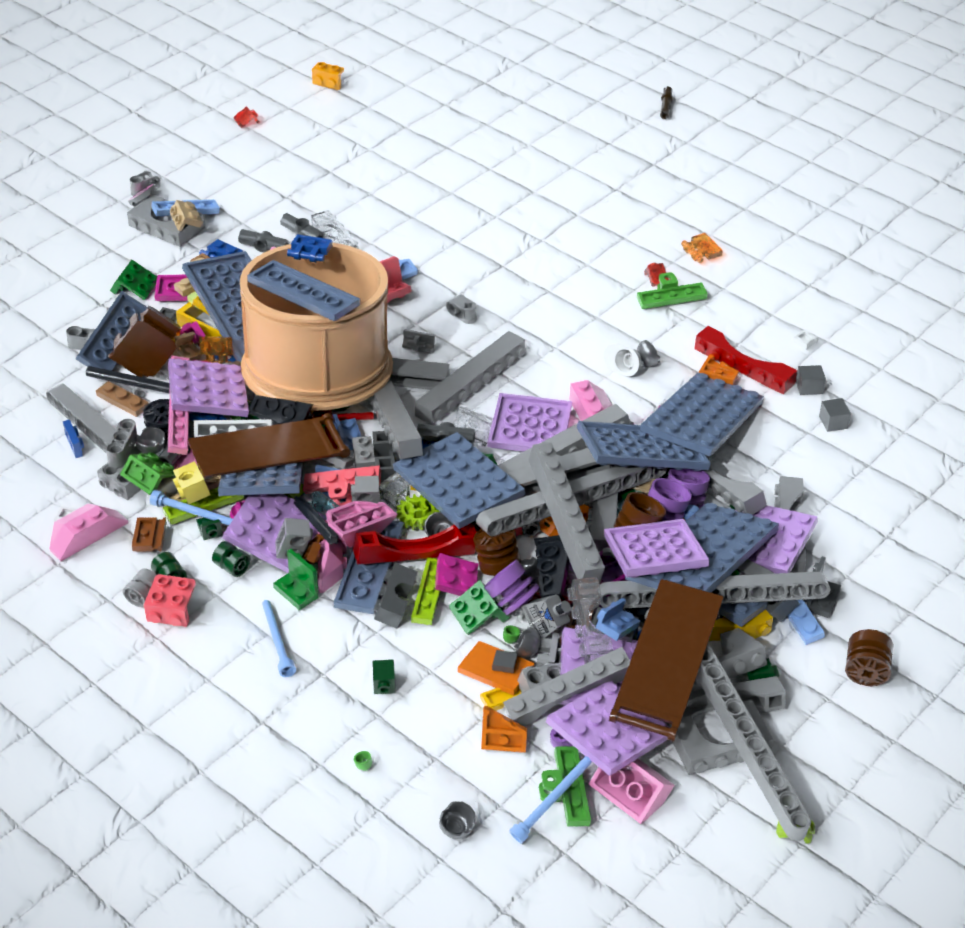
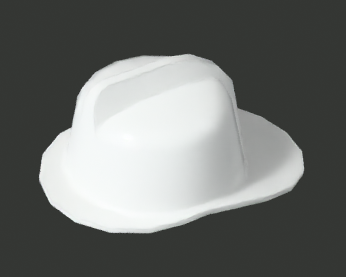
[603,343,644,376]

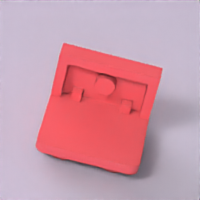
[379,256,412,303]
[144,574,196,627]

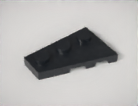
[249,395,314,425]

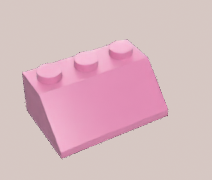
[569,380,612,421]
[589,758,675,824]

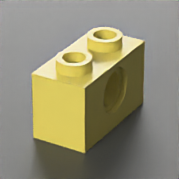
[173,461,210,504]

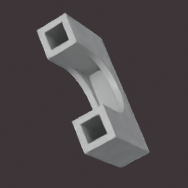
[127,194,205,247]
[691,628,767,692]
[669,700,774,775]

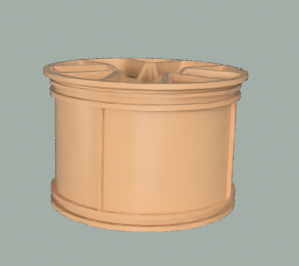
[240,243,393,411]

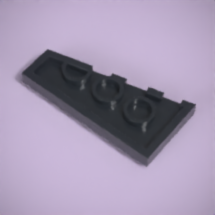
[534,535,570,599]

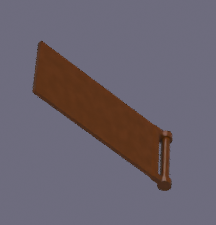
[188,413,351,478]
[609,579,723,741]

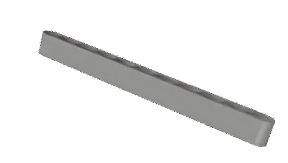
[46,383,178,498]
[476,465,668,536]
[597,572,830,608]
[697,643,811,841]

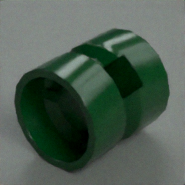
[212,541,251,577]
[150,552,187,578]

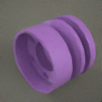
[668,468,710,509]
[648,478,692,521]
[484,560,540,615]

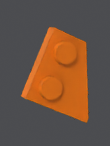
[699,354,739,385]
[481,706,527,753]

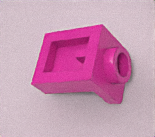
[180,321,207,348]

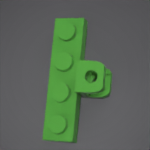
[637,272,708,309]
[538,746,591,827]

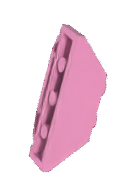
[326,501,397,548]
[49,504,128,561]
[318,520,347,593]

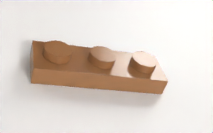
[95,381,149,417]

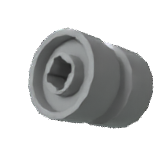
[122,568,156,607]

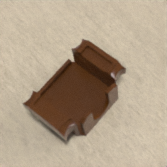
[108,305,181,377]

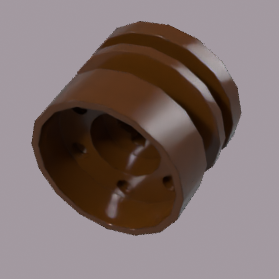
[614,492,666,528]
[473,529,521,576]
[845,629,894,687]

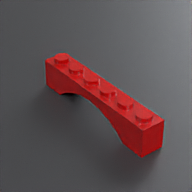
[694,326,798,395]
[353,523,477,565]

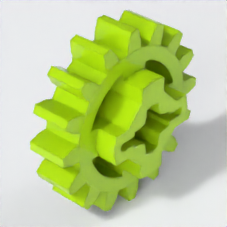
[397,494,439,530]

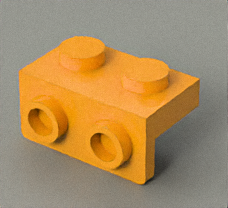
[312,62,344,90]

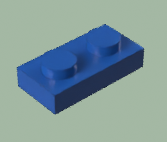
[62,419,84,459]

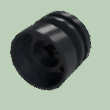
[143,399,169,449]

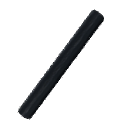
[85,366,170,394]
[294,495,339,545]

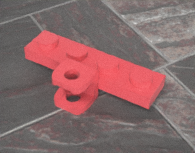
[303,466,381,508]

